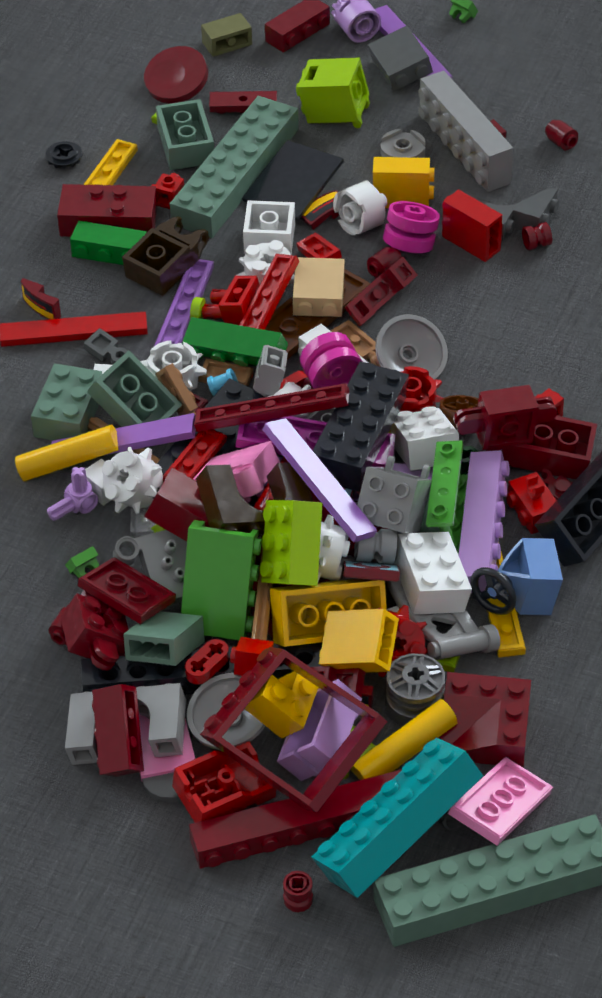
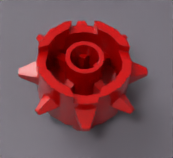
[399,366,443,413]
[378,605,427,677]

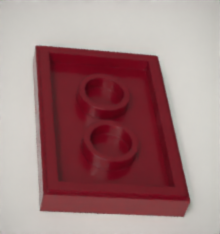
[78,557,176,624]

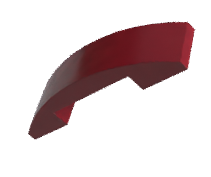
[344,257,418,327]

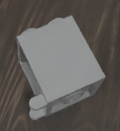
[357,455,432,533]

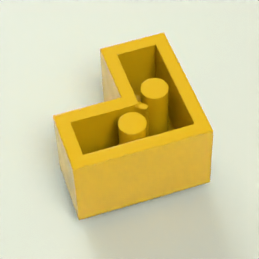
[245,671,319,739]

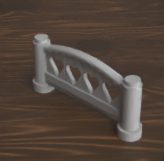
[369,532,500,660]

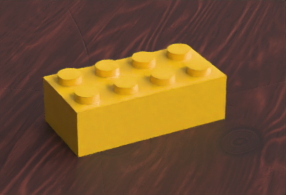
[270,578,387,647]

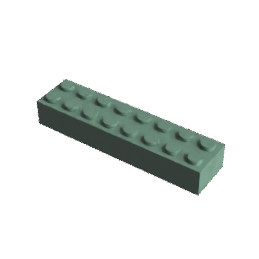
[170,96,299,238]
[373,814,602,947]

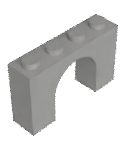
[65,683,186,765]

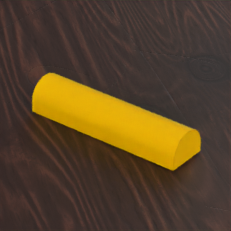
[15,425,118,481]
[351,699,458,780]

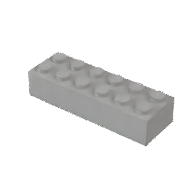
[418,71,513,192]

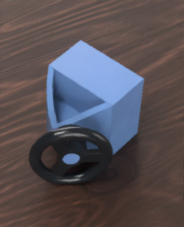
[470,538,563,615]

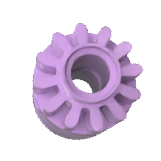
[331,0,381,43]

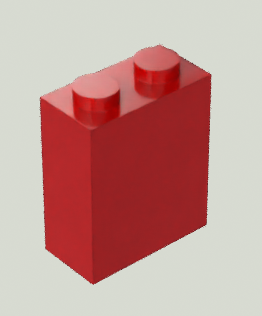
[442,189,503,262]

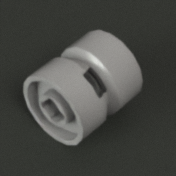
[354,529,397,565]

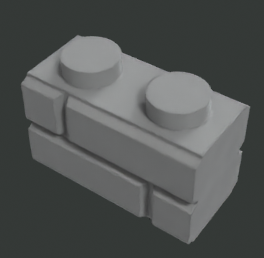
[253,345,288,397]

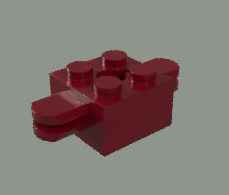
[453,385,557,450]
[60,590,129,671]

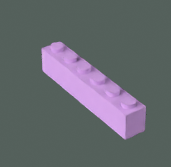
[459,450,510,593]

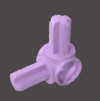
[47,467,98,521]

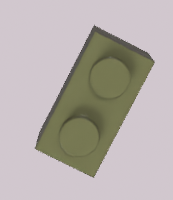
[201,13,252,57]

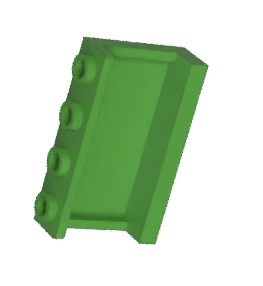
[181,520,262,640]

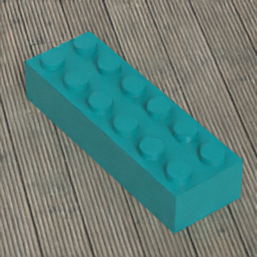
[311,737,483,898]

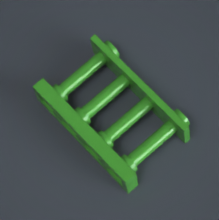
[426,440,468,556]

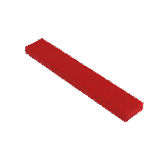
[0,311,148,347]

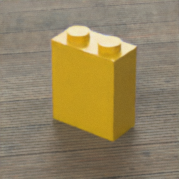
[373,157,434,208]
[319,609,399,672]

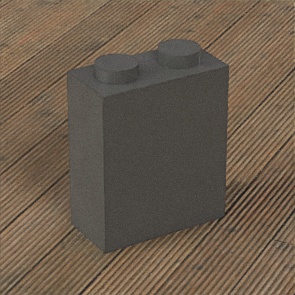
[368,25,433,92]

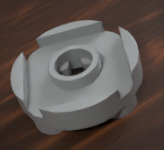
[380,129,426,158]

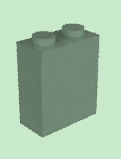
[124,611,205,666]

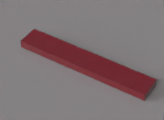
[194,383,349,432]

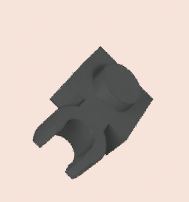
[83,328,128,365]

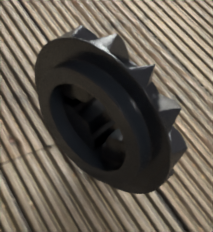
[46,141,82,169]

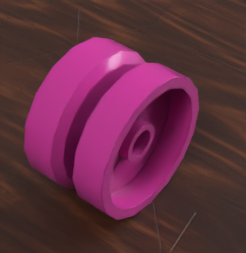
[383,201,440,253]
[300,332,363,389]

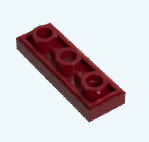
[209,91,277,114]

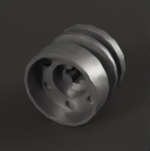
[386,653,445,726]

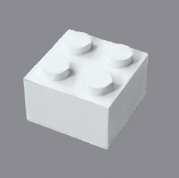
[243,200,295,254]

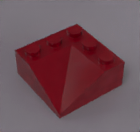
[440,672,531,768]

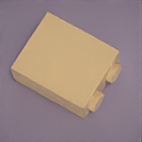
[293,257,345,317]

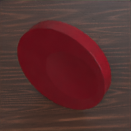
[144,46,208,104]

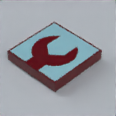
[343,561,400,582]

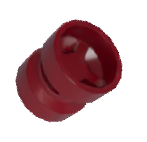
[522,222,552,250]
[283,871,313,912]

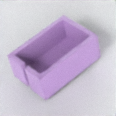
[277,679,362,781]

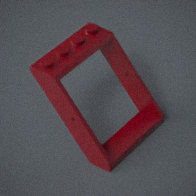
[200,647,387,813]

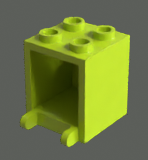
[296,58,370,128]

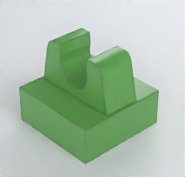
[449,0,478,23]
[65,546,99,578]

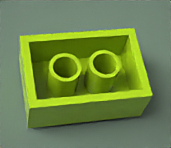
[260,500,322,586]

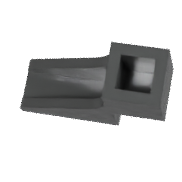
[485,188,559,242]

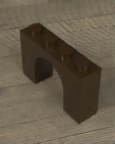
[196,462,313,535]

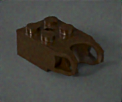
[122,216,209,296]

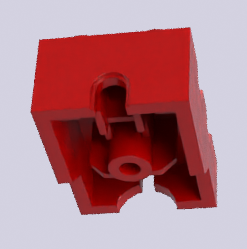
[172,741,277,823]

